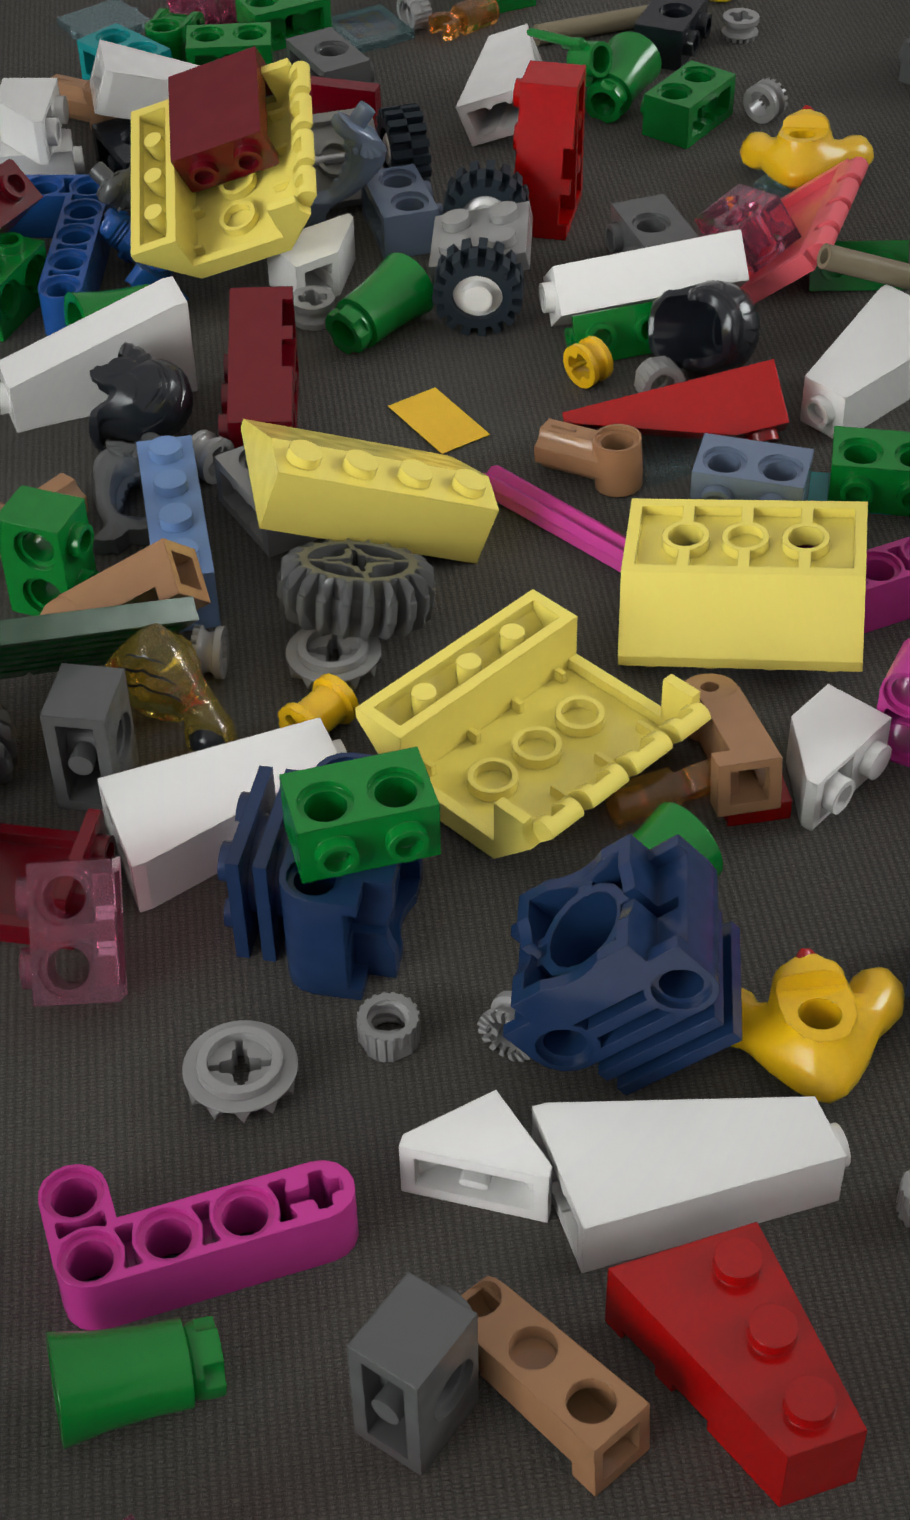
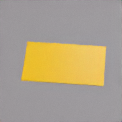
[388,387,490,454]

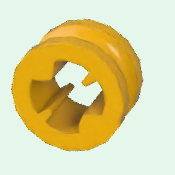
[563,336,614,389]

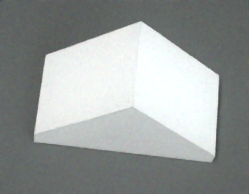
[399,1090,552,1223]

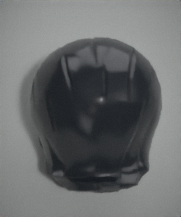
[647,280,760,376]
[89,342,193,451]

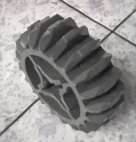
[276,538,436,641]

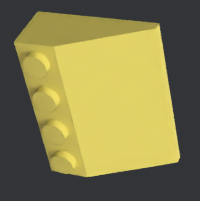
[241,419,499,564]

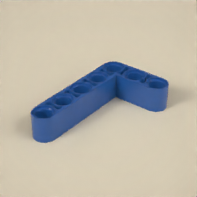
[9,174,114,336]

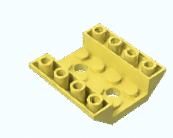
[618,498,868,672]

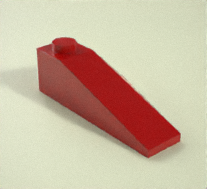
[562,359,789,443]

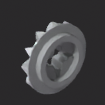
[286,628,382,690]
[182,1020,299,1123]

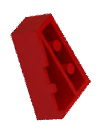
[513,60,586,241]
[605,1222,867,1507]

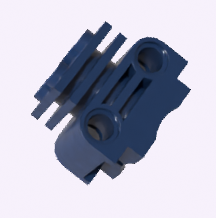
[217,752,423,1001]
[503,834,742,1096]

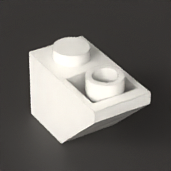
[0,78,69,164]
[267,213,356,297]
[786,684,892,831]

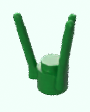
[527,28,613,87]

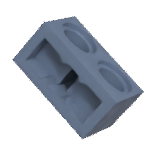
[361,164,443,259]
[690,433,814,501]

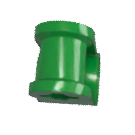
[144,7,205,62]

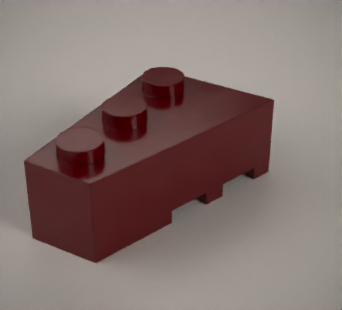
[218,286,300,449]

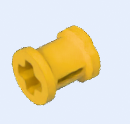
[278,673,359,733]

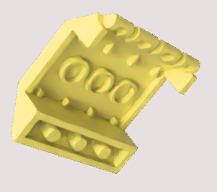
[131,58,317,279]
[355,589,711,859]

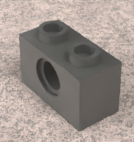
[286,27,375,83]
[605,193,699,254]
[40,663,140,811]
[347,1271,479,1476]

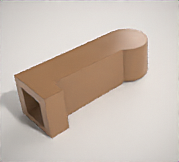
[40,538,211,615]
[685,673,783,817]
[461,1276,650,1497]

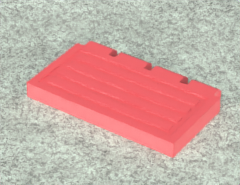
[740,157,869,304]

